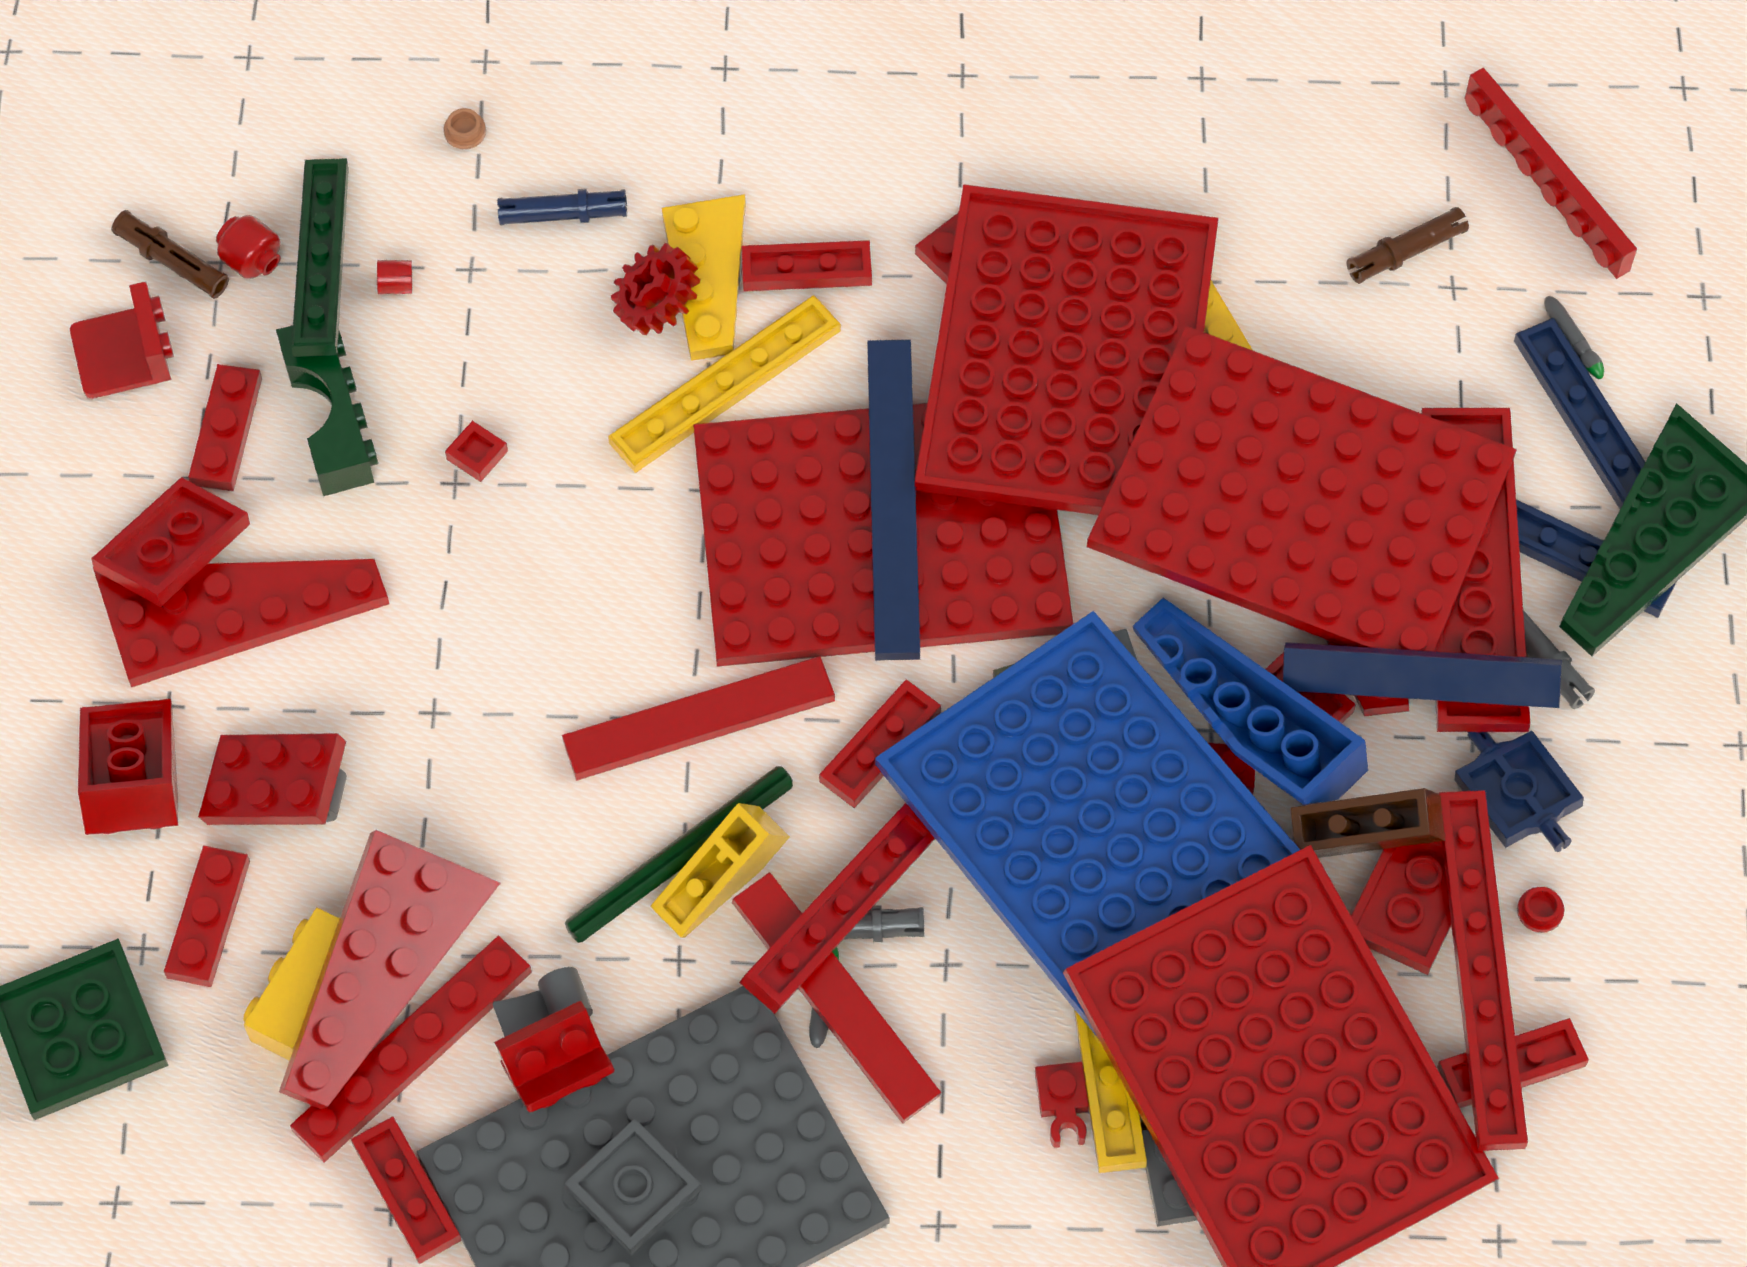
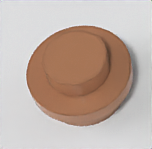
[444,108,486,149]

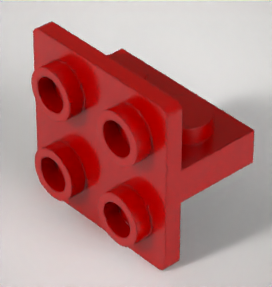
[494,1000,615,1113]

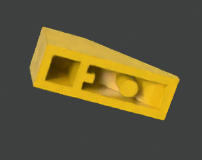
[650,803,790,938]

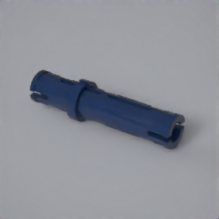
[497,189,628,226]

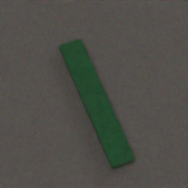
[291,158,349,357]

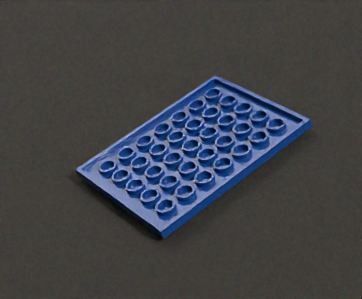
[875,611,1300,1038]

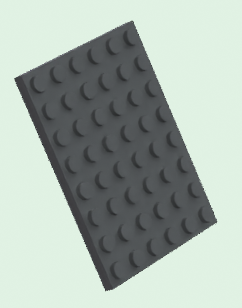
[417,986,890,1267]

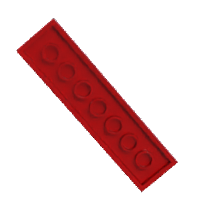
[1421,408,1530,732]

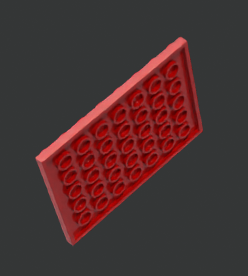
[914,184,1219,515]
[1087,326,1517,652]
[693,403,1074,667]
[1063,845,1499,1267]

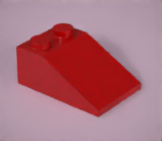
[78,699,178,835]

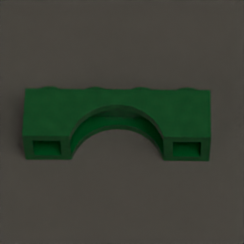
[276,325,378,496]

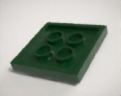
[0,938,169,1120]

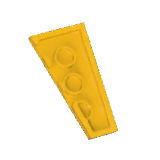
[662,194,746,361]

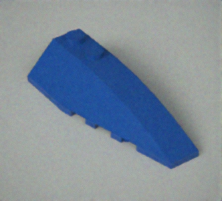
[1133,597,1368,805]

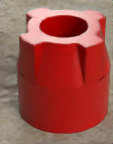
[377,260,412,294]

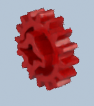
[611,243,700,335]

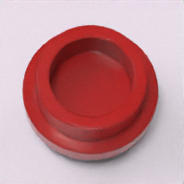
[1517,887,1565,933]

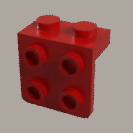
[70,281,174,399]

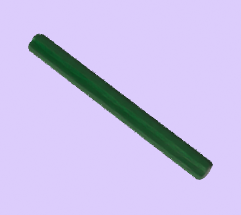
[565,766,793,943]

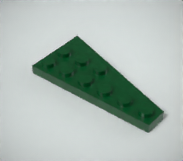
[1559,403,1747,656]

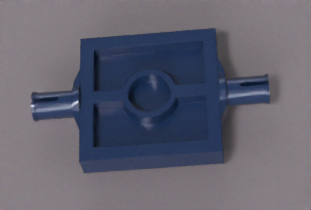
[1454,730,1584,852]

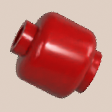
[216,215,281,279]

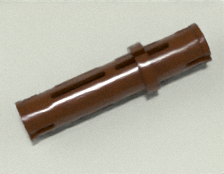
[1346,207,1469,284]
[111,210,229,299]

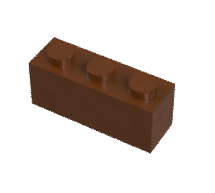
[1291,788,1445,858]

